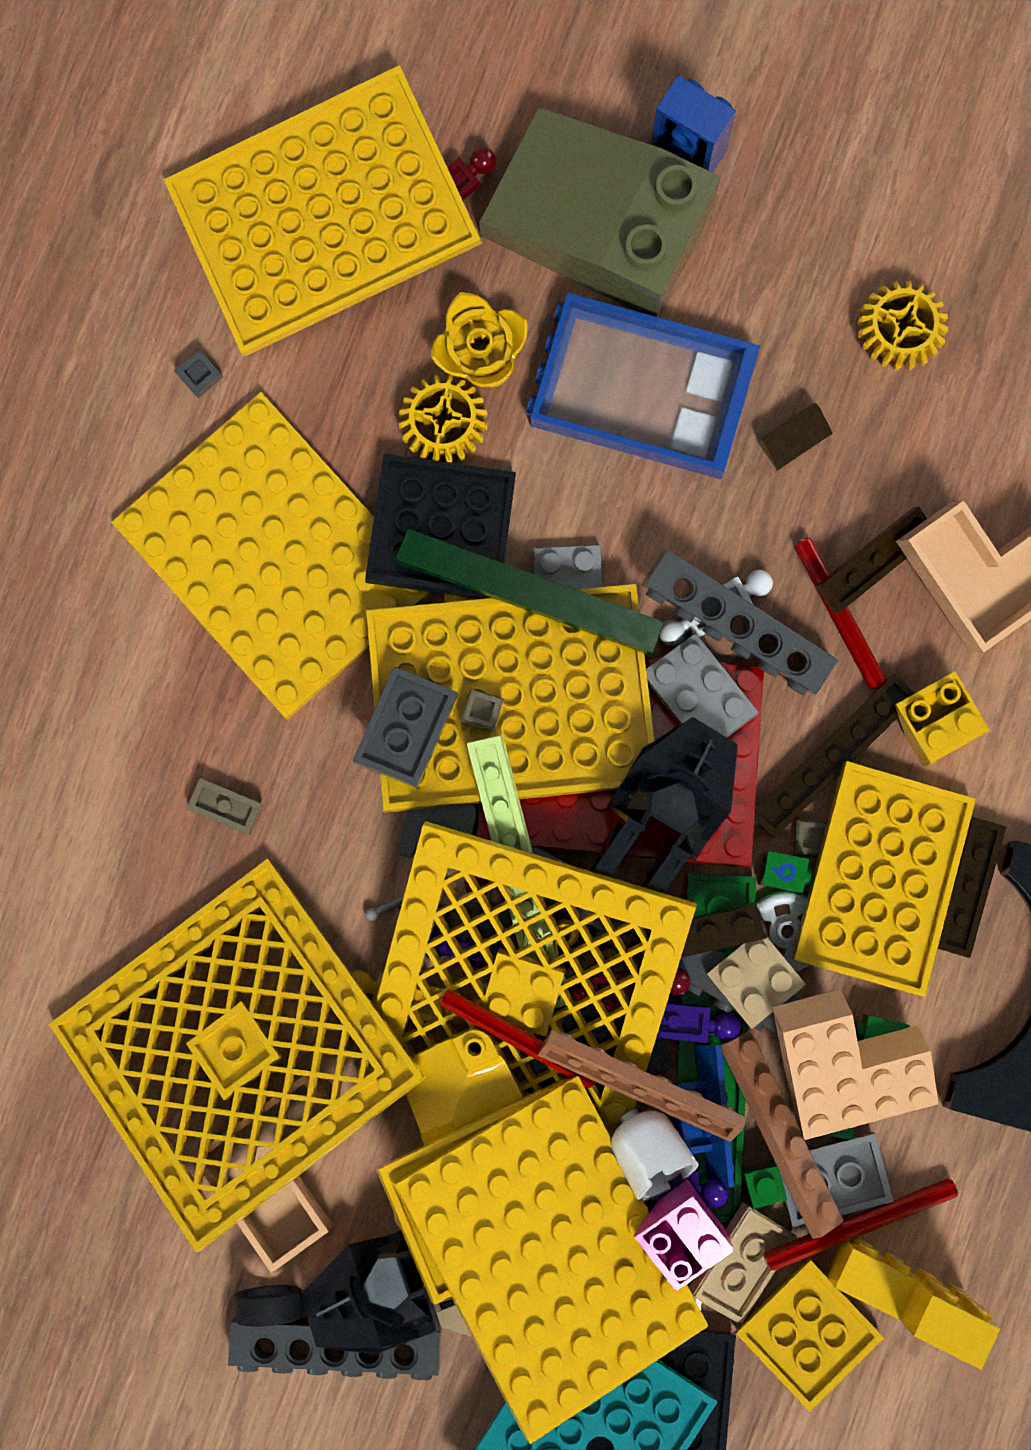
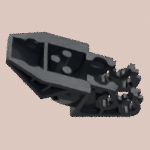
[589,717,738,893]
[301,1231,456,1355]

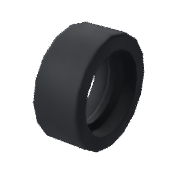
[234,1285,303,1327]

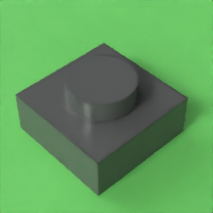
[174,349,223,398]

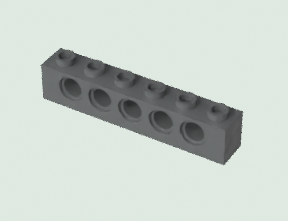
[641,550,838,696]
[228,1316,442,1380]

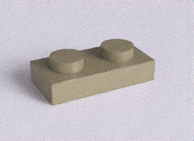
[187,778,264,835]

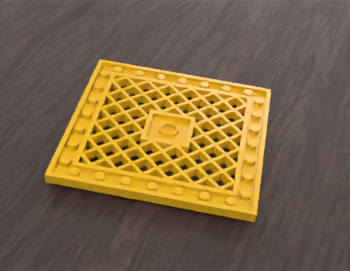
[356,821,697,1138]
[48,858,425,1252]

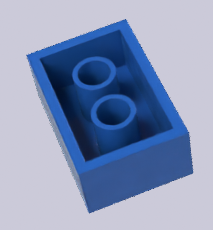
[651,75,736,173]

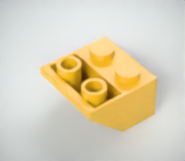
[895,671,990,767]

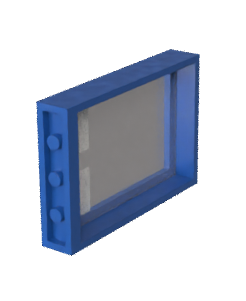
[526,292,760,479]

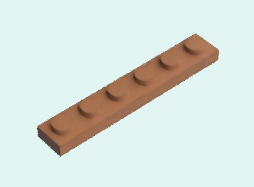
[538,1030,747,1142]
[721,1030,844,1239]

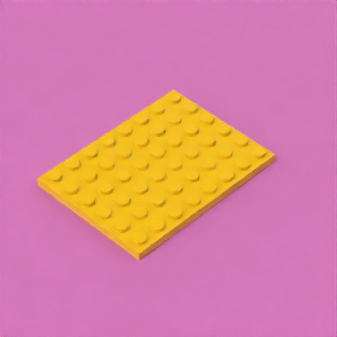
[163,65,482,357]
[111,392,432,720]
[366,584,654,813]
[392,1076,708,1444]

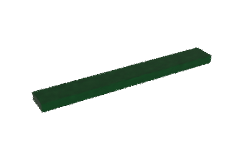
[396,529,664,656]

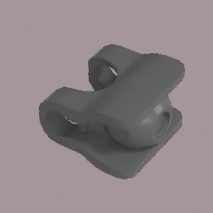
[398,804,478,859]

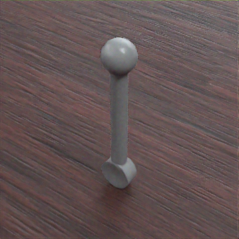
[365,895,404,921]

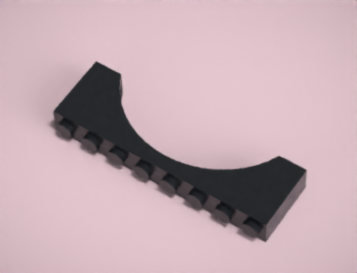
[943,841,1031,1132]

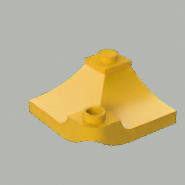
[405,1027,526,1145]

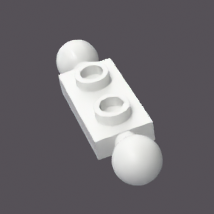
[659,570,773,646]

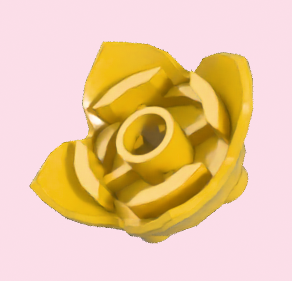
[431,292,528,387]

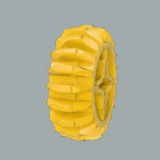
[857,280,949,371]
[398,375,488,463]

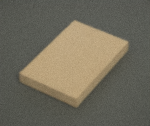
[689,1202,797,1325]

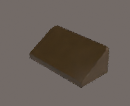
[759,402,833,471]

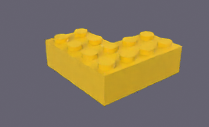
[825,1237,1000,1370]

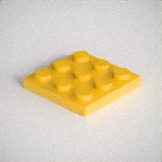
[735,1258,884,1412]

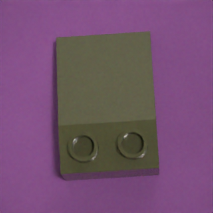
[479,107,721,317]

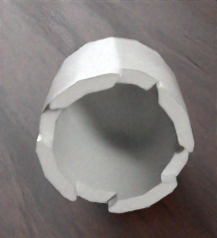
[611,1109,699,1201]

